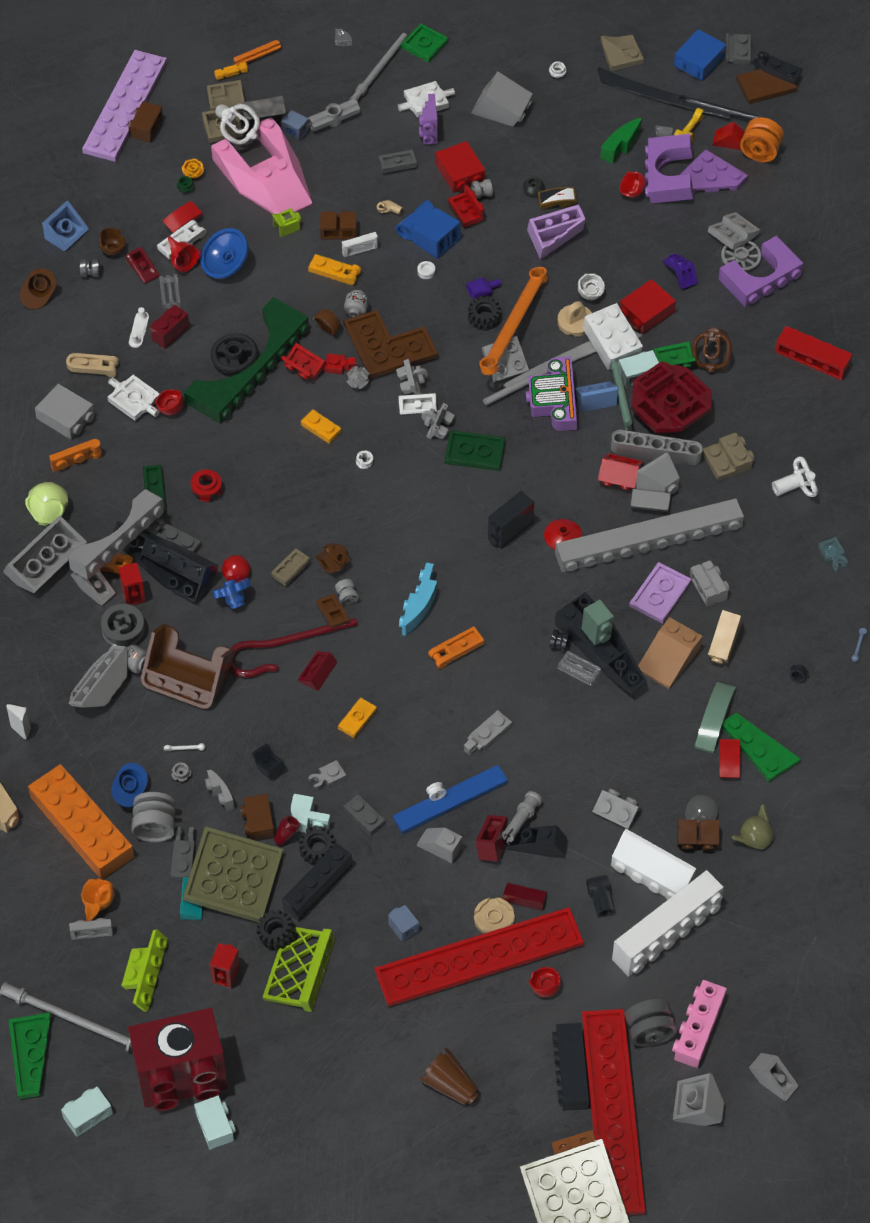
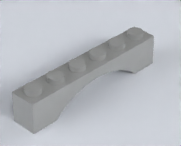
[68,489,164,580]

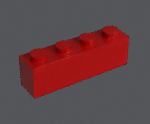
[775,326,853,380]

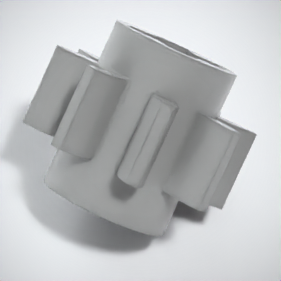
[346,366,370,389]

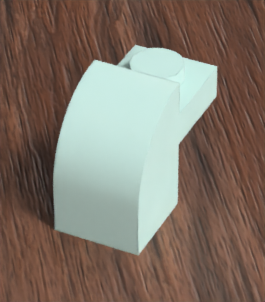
[291,794,330,833]

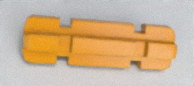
[214,62,248,80]

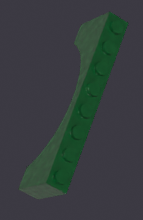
[184,297,309,424]

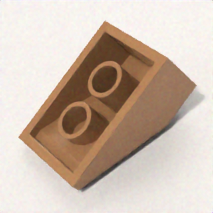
[638,617,703,689]

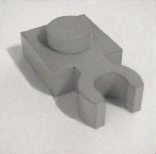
[309,760,347,791]

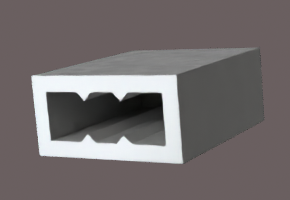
[35,384,95,440]

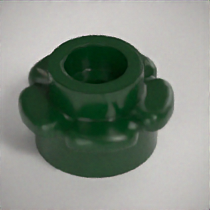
[177,176,194,192]

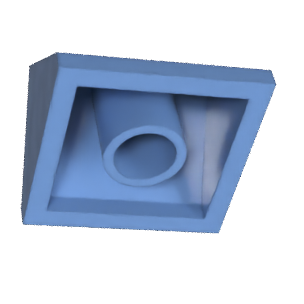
[42,201,89,251]
[574,381,618,412]

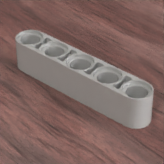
[611,430,703,466]

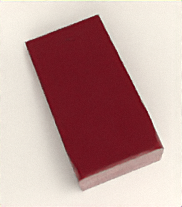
[125,247,160,284]

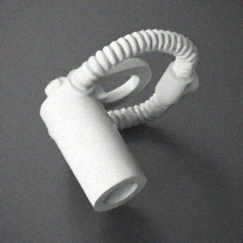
[215,104,260,145]
[772,457,818,497]

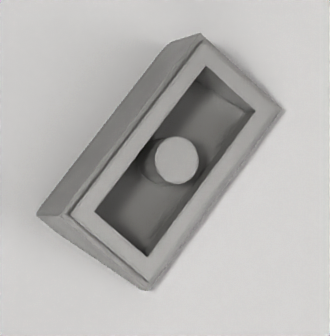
[631,489,670,512]

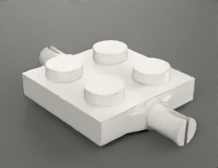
[398,81,455,117]
[108,375,160,421]

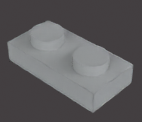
[69,918,113,940]

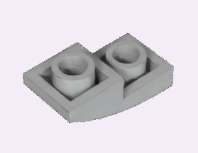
[205,770,234,812]

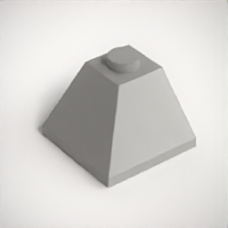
[635,452,680,495]
[673,1073,724,1126]

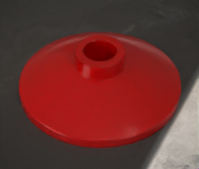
[544,519,582,550]

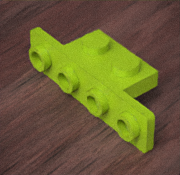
[121,930,168,1012]

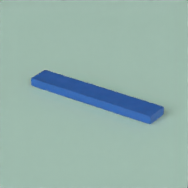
[393,765,508,834]

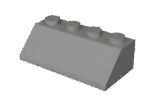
[3,515,87,593]

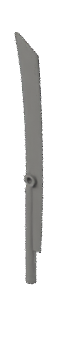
[483,330,643,406]

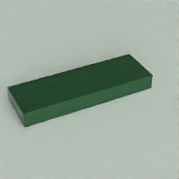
[142,465,166,515]

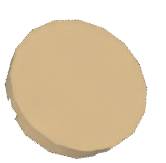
[474,897,515,934]

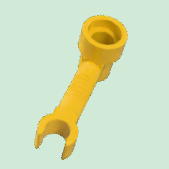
[674,108,704,143]

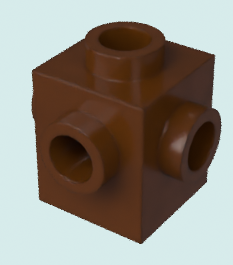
[316,543,350,573]

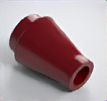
[274,815,300,845]

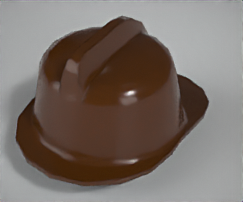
[20,268,56,309]

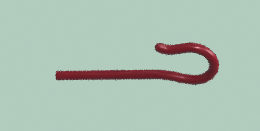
[230,618,357,678]

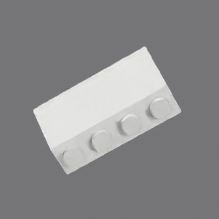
[611,829,696,900]

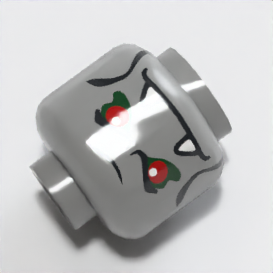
[344,290,369,318]

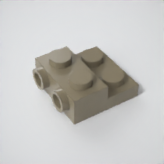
[202,107,243,143]
[702,433,754,481]

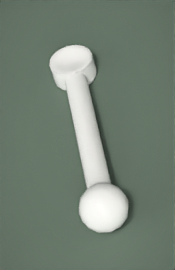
[164,743,206,751]

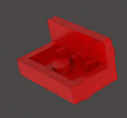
[448,185,485,228]
[281,343,327,381]

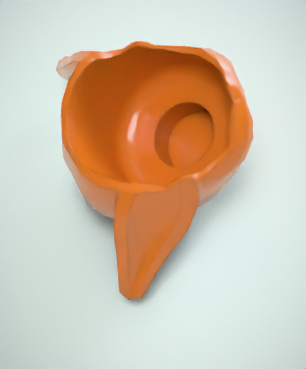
[81,879,115,921]

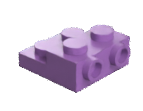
[419,94,437,144]

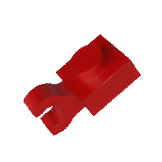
[324,353,357,374]

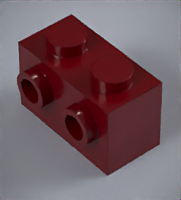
[150,305,190,349]

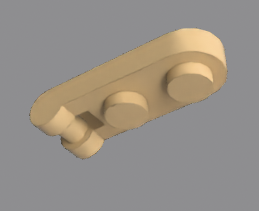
[66,353,119,377]

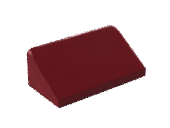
[297,651,337,690]
[503,883,547,910]

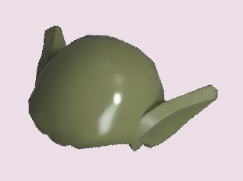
[731,804,774,850]

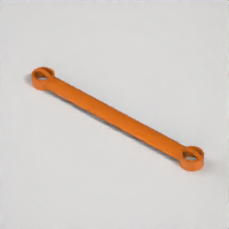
[479,267,548,375]

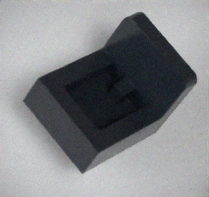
[252,743,286,777]

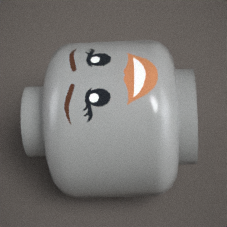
[127,645,147,674]

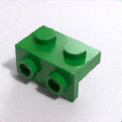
[653,342,696,368]

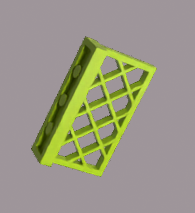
[262,927,335,1012]

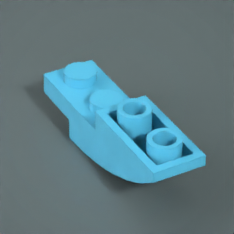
[399,563,437,636]

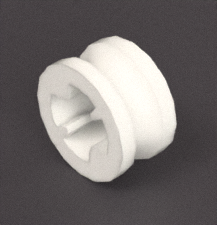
[356,451,373,469]
[426,782,446,801]

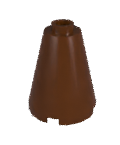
[419,1047,479,1105]

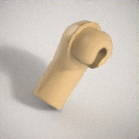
[376,200,404,215]

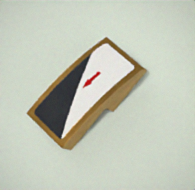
[538,187,578,210]

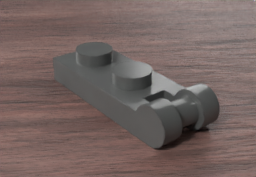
[147,518,201,553]

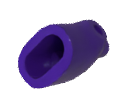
[466,277,501,299]

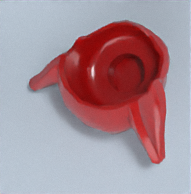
[168,236,202,273]

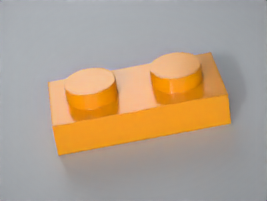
[301,409,341,444]

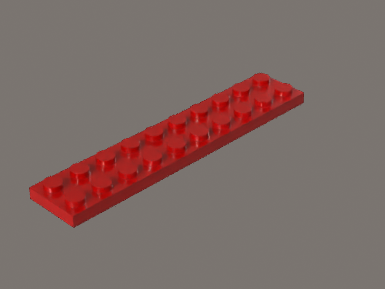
[374,907,584,1007]
[581,1009,645,1215]

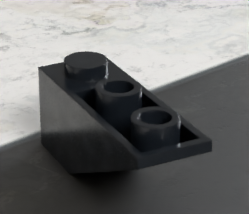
[504,825,567,856]

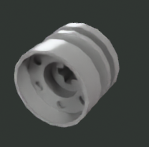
[132,792,176,842]

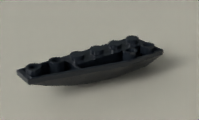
[113,521,219,603]
[555,592,647,694]

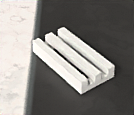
[342,232,378,258]

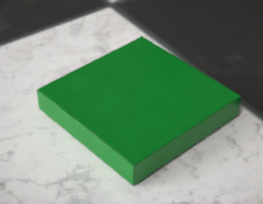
[401,23,449,63]

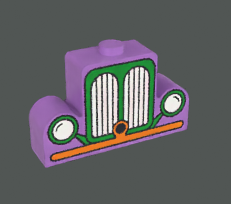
[526,356,577,431]

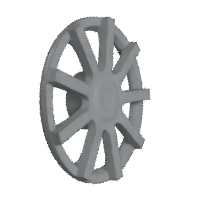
[721,241,761,273]

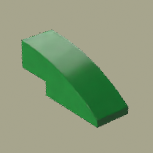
[600,118,642,163]

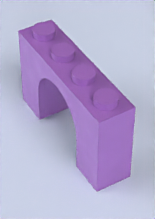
[645,134,693,204]
[718,236,803,307]

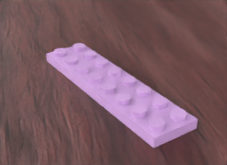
[82,50,167,162]

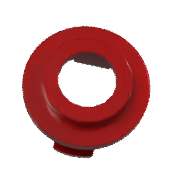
[190,469,222,502]

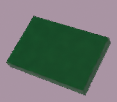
[444,430,505,471]

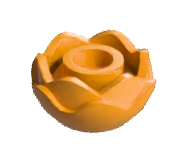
[182,159,204,179]

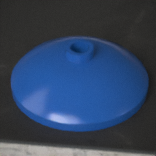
[201,228,249,279]

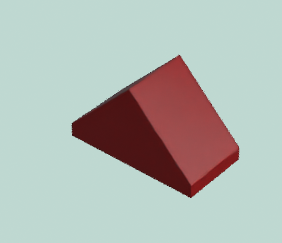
[712,122,745,150]

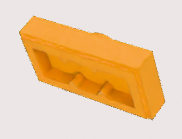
[338,698,377,738]

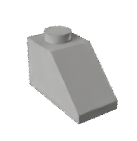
[71,571,115,605]
[417,828,462,863]
[749,1053,799,1101]

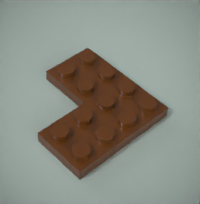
[343,310,438,379]

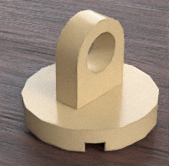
[557,301,592,337]

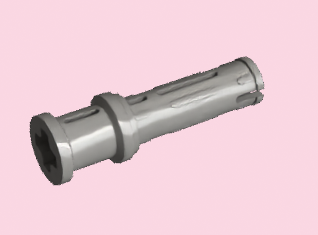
[502,791,542,842]

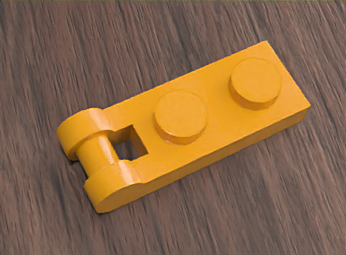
[308,254,362,285]

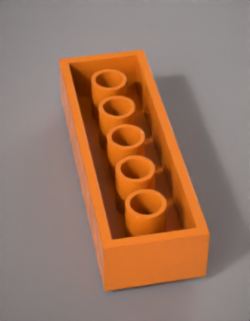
[28,764,134,880]

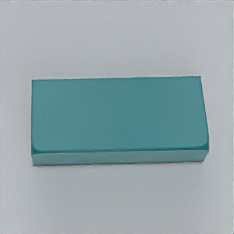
[180,877,203,920]

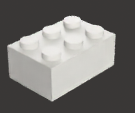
[582,303,643,371]

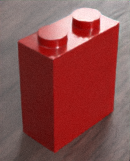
[435,141,485,193]
[619,279,676,334]

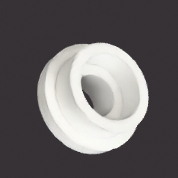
[549,62,566,78]

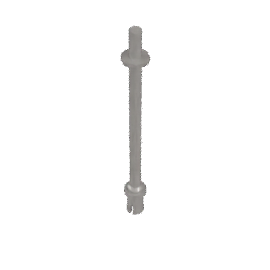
[0,982,132,1052]

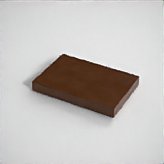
[736,69,798,104]

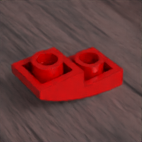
[163,200,203,233]
[719,739,740,778]

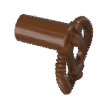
[692,327,732,372]

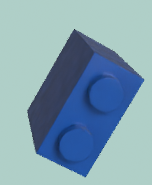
[674,29,726,81]

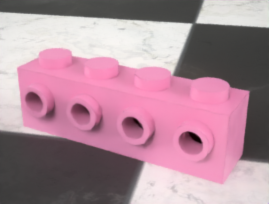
[672,980,727,1068]

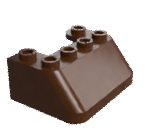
[141,624,235,709]

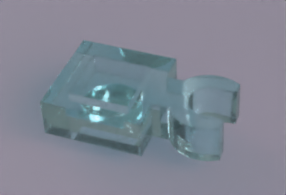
[818,537,848,571]

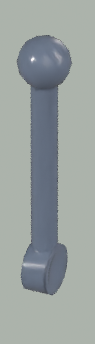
[851,628,867,662]

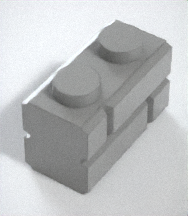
[690,561,730,607]

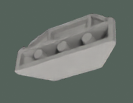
[69,645,127,707]

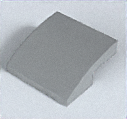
[708,212,760,249]

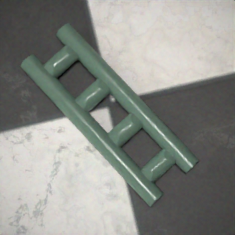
[611,362,633,432]

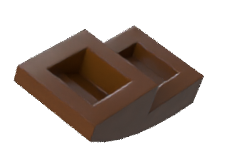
[316,594,349,628]

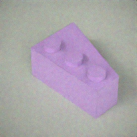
[527,205,585,260]

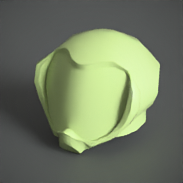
[25,482,69,526]

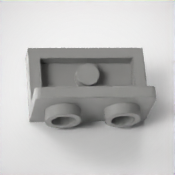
[592,788,642,829]

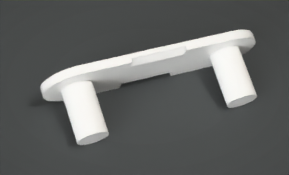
[129,307,149,348]

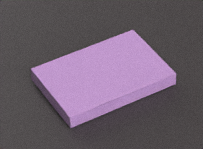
[629,562,692,624]

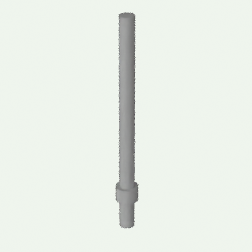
[350,33,408,101]

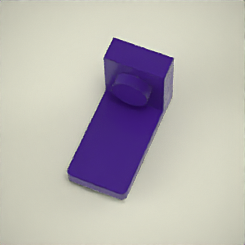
[663,254,698,289]

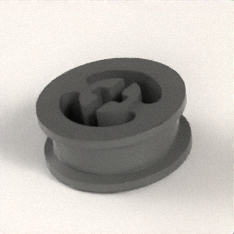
[101,604,145,648]

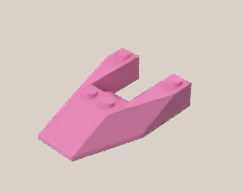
[211,117,313,214]

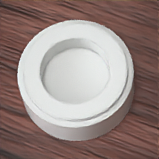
[417,261,435,279]

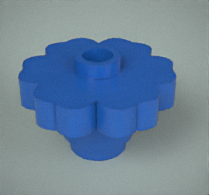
[212,578,251,609]

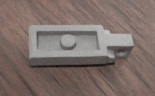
[464,710,512,756]

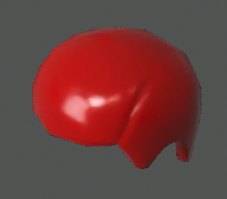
[620,171,646,198]
[155,389,184,416]
[221,555,251,582]
[529,967,561,997]

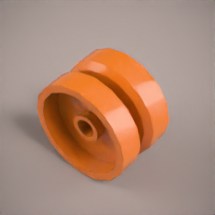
[740,117,784,162]

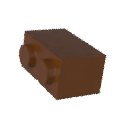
[128,101,163,143]
[320,211,357,240]
[240,794,274,841]
[677,819,719,850]

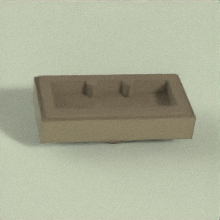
[271,548,311,587]

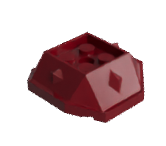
[631,361,712,435]

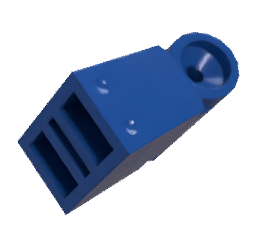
[395,200,461,259]

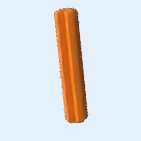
[233,40,281,66]

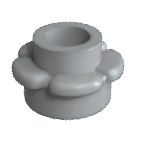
[171,763,191,782]

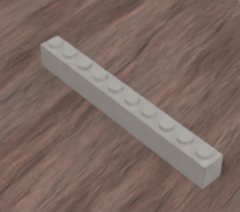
[555,499,744,572]

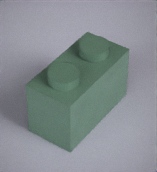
[582,600,614,645]

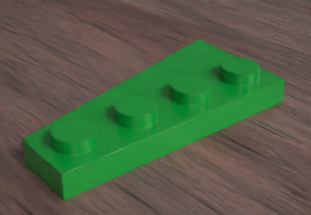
[722,713,801,783]
[8,1012,51,1099]

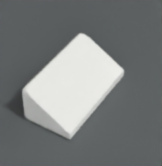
[398,393,437,415]
[6,704,31,740]

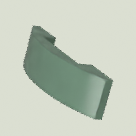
[695,682,736,753]

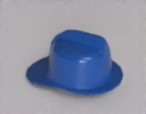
[111,763,148,807]

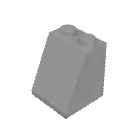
[471,71,532,126]

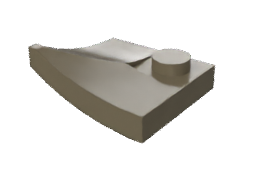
[600,35,644,71]
[207,80,244,110]

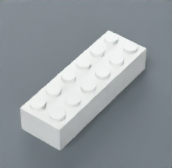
[612,870,723,977]

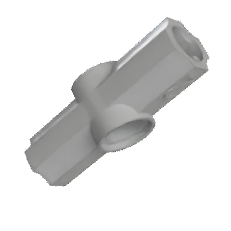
[308,99,360,132]

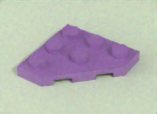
[680,150,748,193]

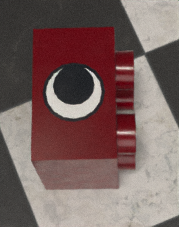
[128,1007,228,1111]

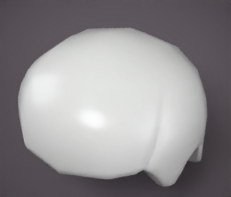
[578,274,605,301]

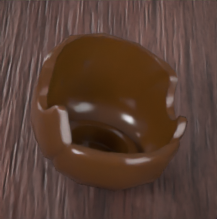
[98,227,126,255]
[313,309,340,335]

